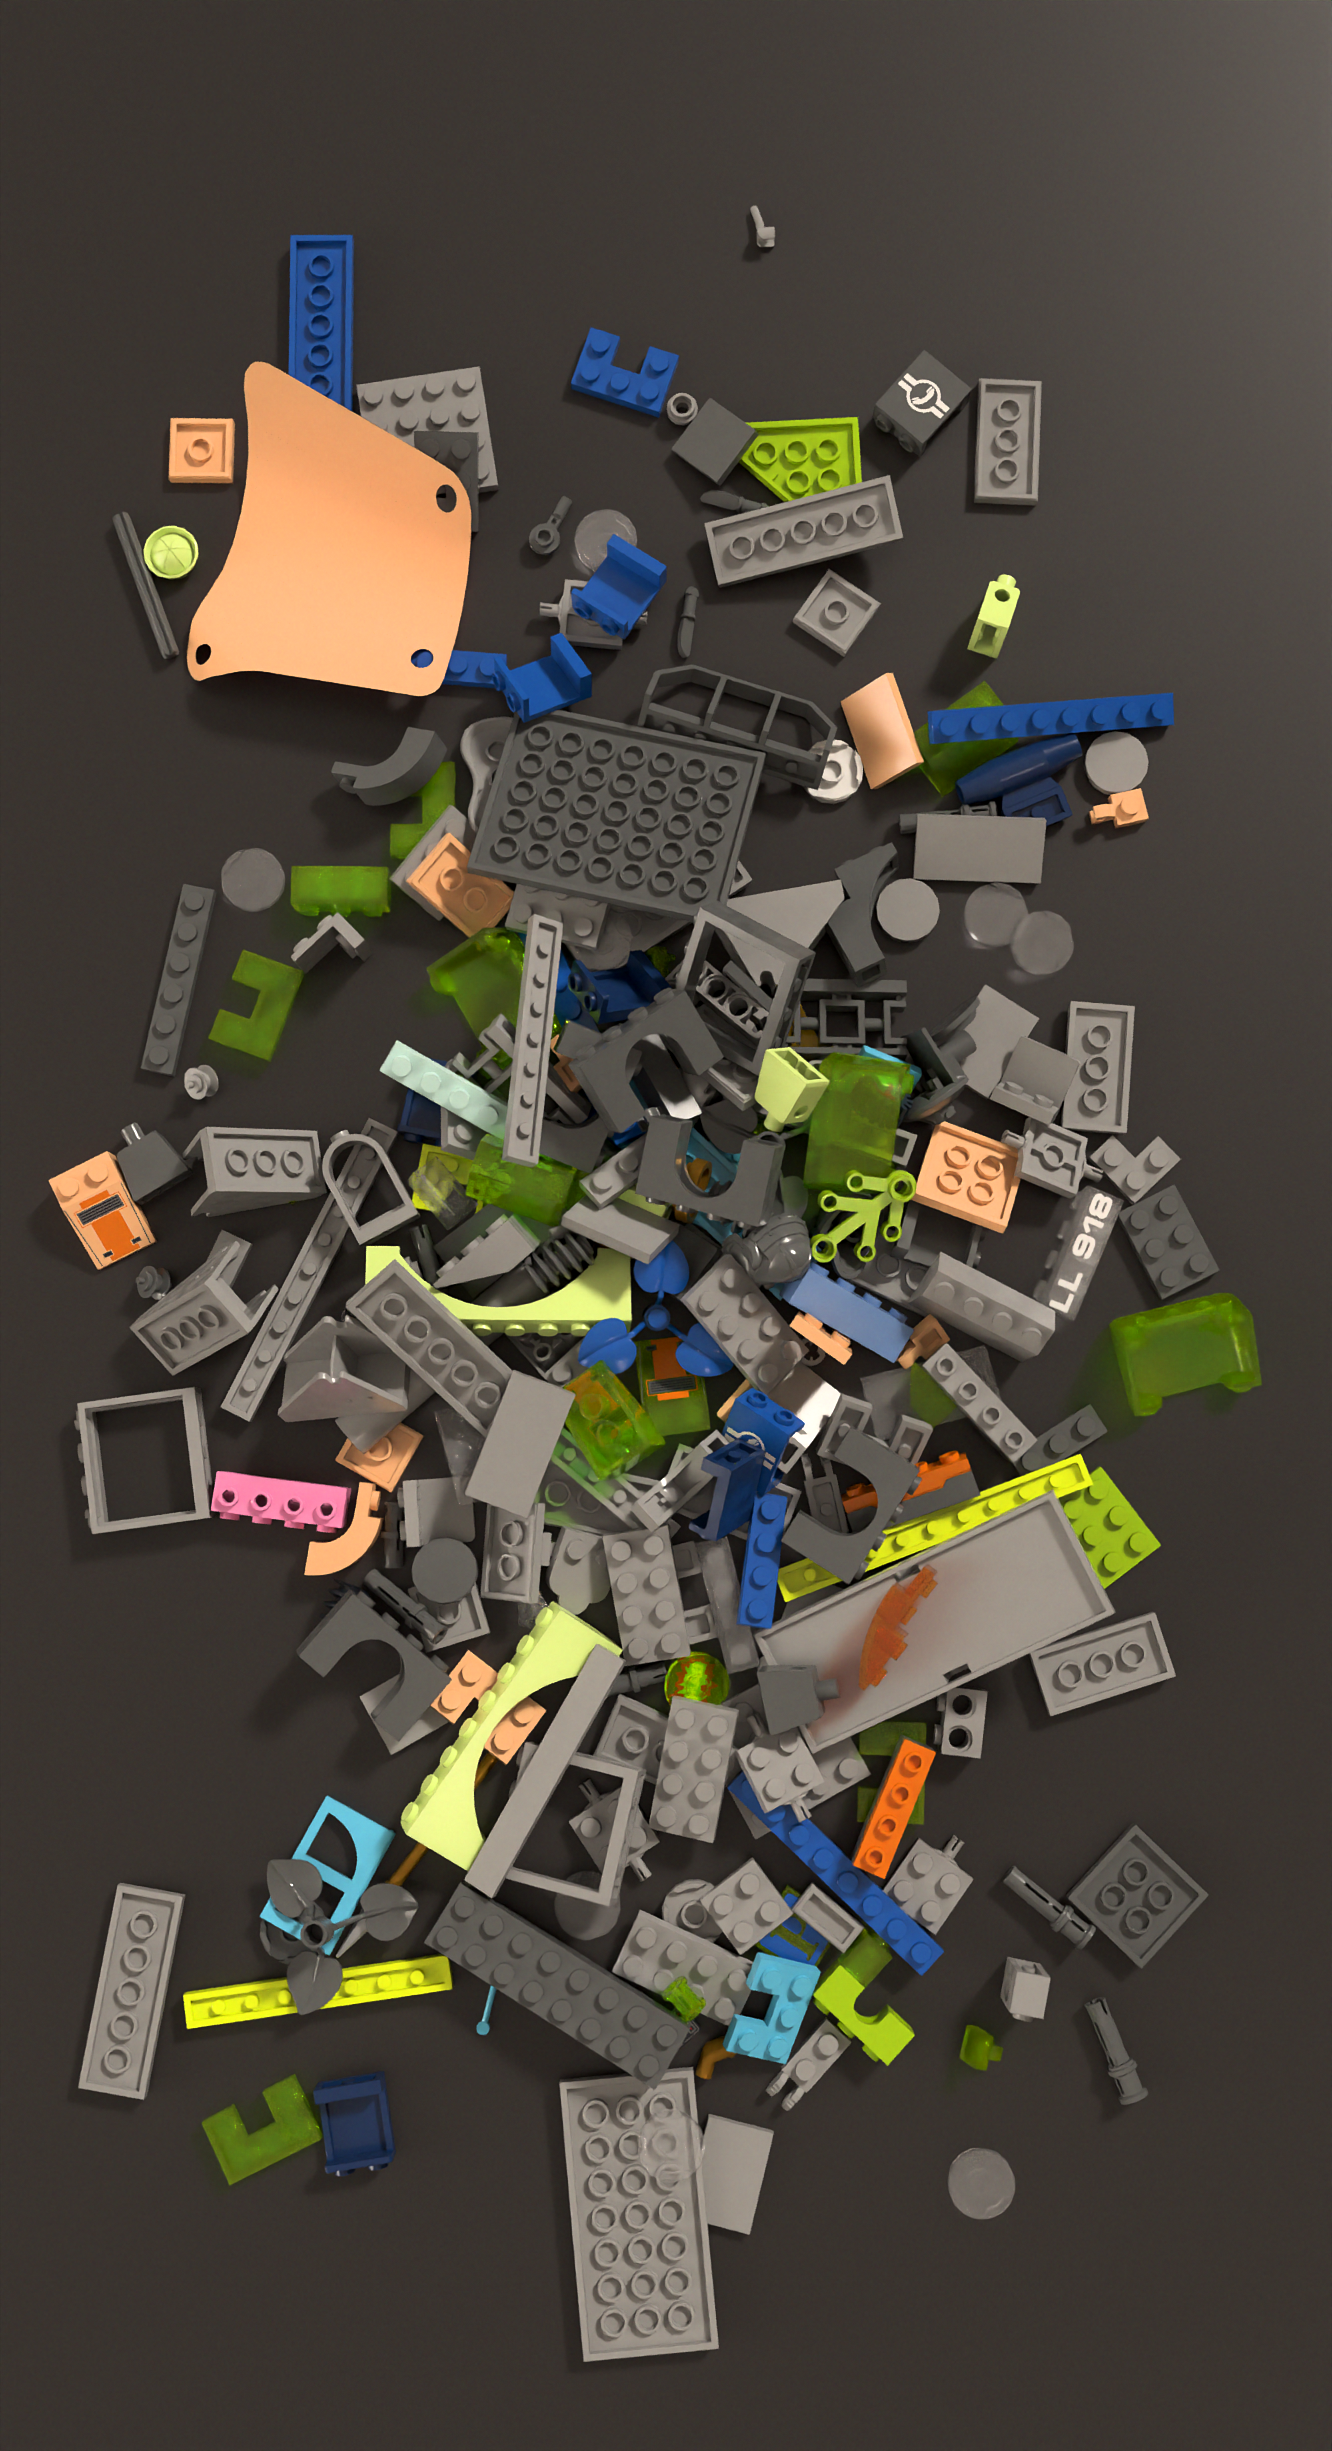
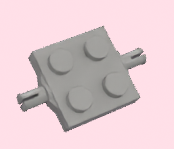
[539,579,647,650]
[1001,1117,1103,1199]
[734,1712,825,1823]
[568,1778,661,1882]
[882,1835,974,1935]

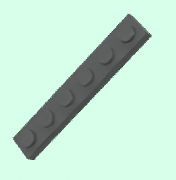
[141,884,217,1077]

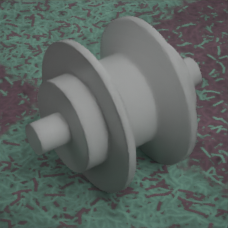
[184,1065,218,1100]

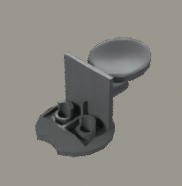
[899,996,980,1126]

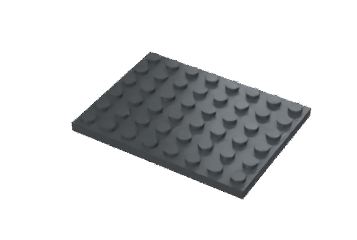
[467,710,766,927]

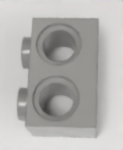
[933,1685,988,1759]

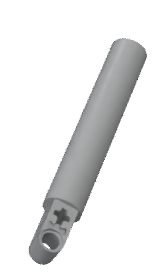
[335,1234,583,1454]

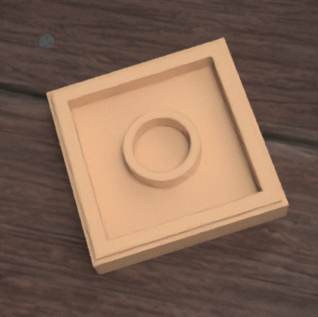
[169,418,235,483]
[335,1422,424,1493]

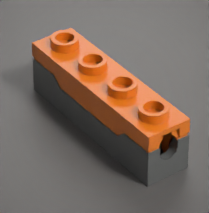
[841,1451,980,1532]
[850,1734,936,1879]

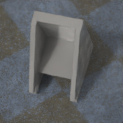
[714,880,844,997]
[183,1127,327,1217]
[130,1241,279,1376]
[278,1315,410,1422]

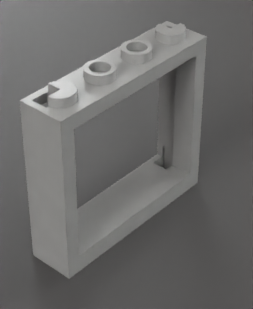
[74,1387,216,1534]
[505,1741,646,1906]

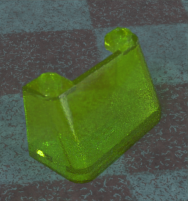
[426,927,562,1080]
[804,1051,914,1194]
[1109,1293,1262,1416]

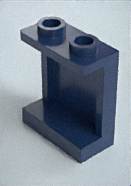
[568,950,672,1024]
[397,1058,478,1147]
[689,1438,766,1542]
[313,2071,396,2176]

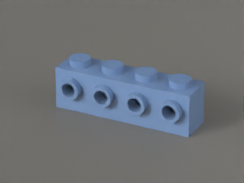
[779,1262,914,1363]

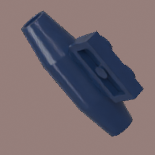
[955,733,1082,827]

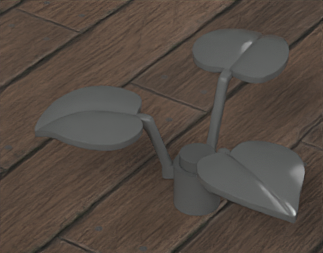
[700,1089,853,1219]
[267,1859,419,2015]

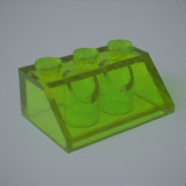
[914,681,1019,797]
[465,1134,578,1228]

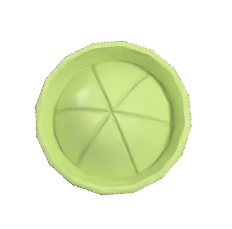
[143,526,198,580]

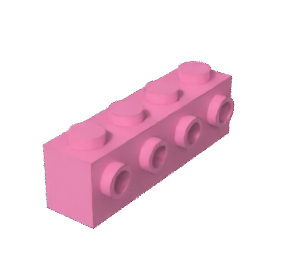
[211,1471,351,1533]

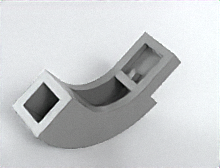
[630,1429,729,1533]

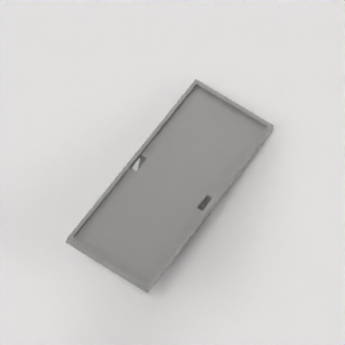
[754,1489,1116,1754]

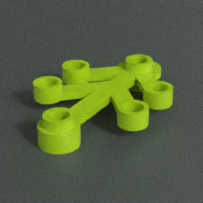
[810,1170,917,1263]

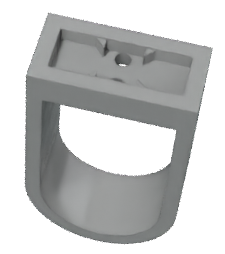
[322,1130,421,1248]

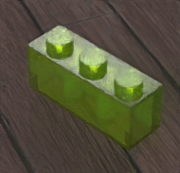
[291,866,392,916]

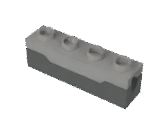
[919,1343,1038,1463]

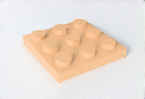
[910,1121,1021,1234]

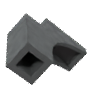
[824,842,899,987]

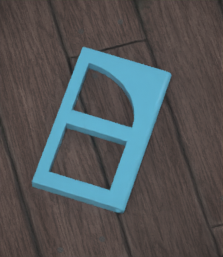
[259,1795,396,1955]

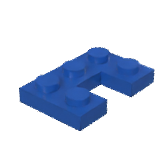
[571,327,679,417]

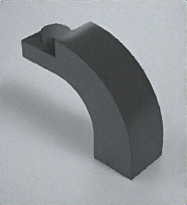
[331,727,447,806]

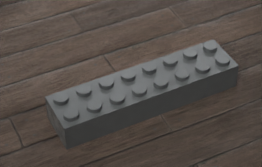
[424,1880,690,2090]

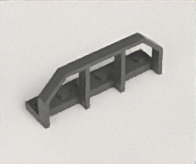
[637,664,837,790]

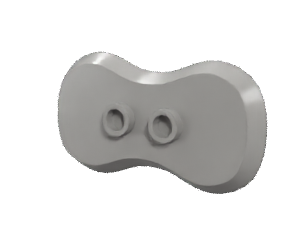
[460,717,513,834]

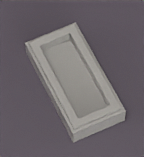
[791,1882,864,1954]

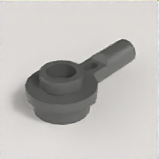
[529,496,573,555]

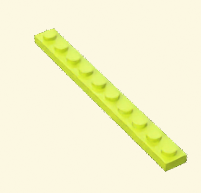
[777,1454,1093,1602]

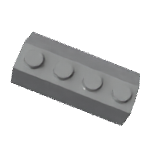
[908,1252,1055,1362]

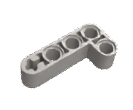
[665,960,769,1047]

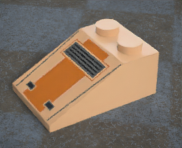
[48,1151,157,1270]

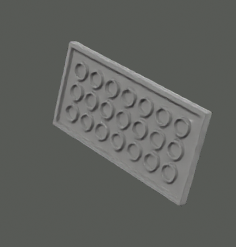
[560,2067,719,2362]

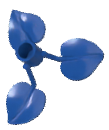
[578,1240,734,1376]

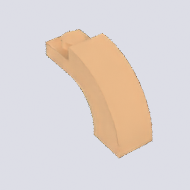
[304,1482,384,1575]

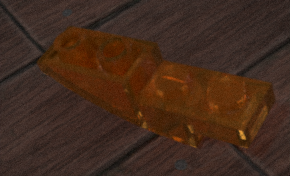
[859,1564,938,1691]

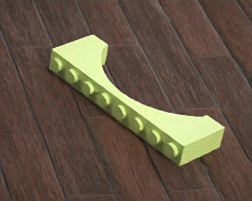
[365,1246,632,1337]
[400,1601,623,1872]

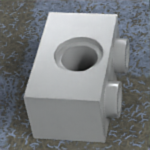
[1000,1957,1051,2022]

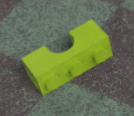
[813,1958,915,2066]

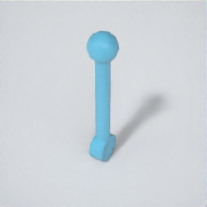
[476,1986,497,2035]

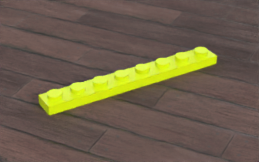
[183,1954,454,2029]

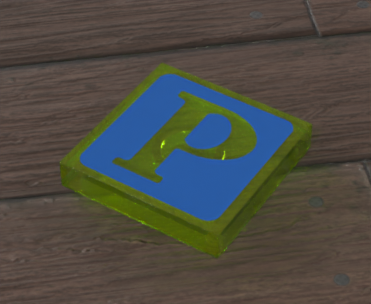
[754,1885,831,1966]

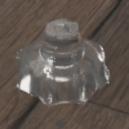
[516,1591,549,1628]

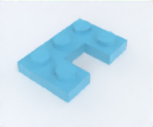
[722,1952,821,2064]

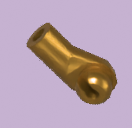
[695,2036,737,2079]

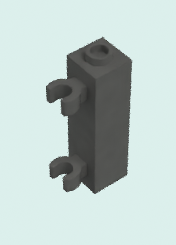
[618,1019,703,1132]

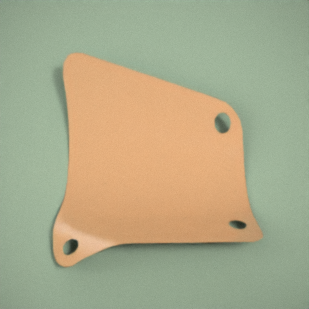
[187,362,471,696]

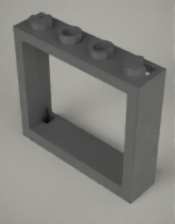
[675,901,816,1076]

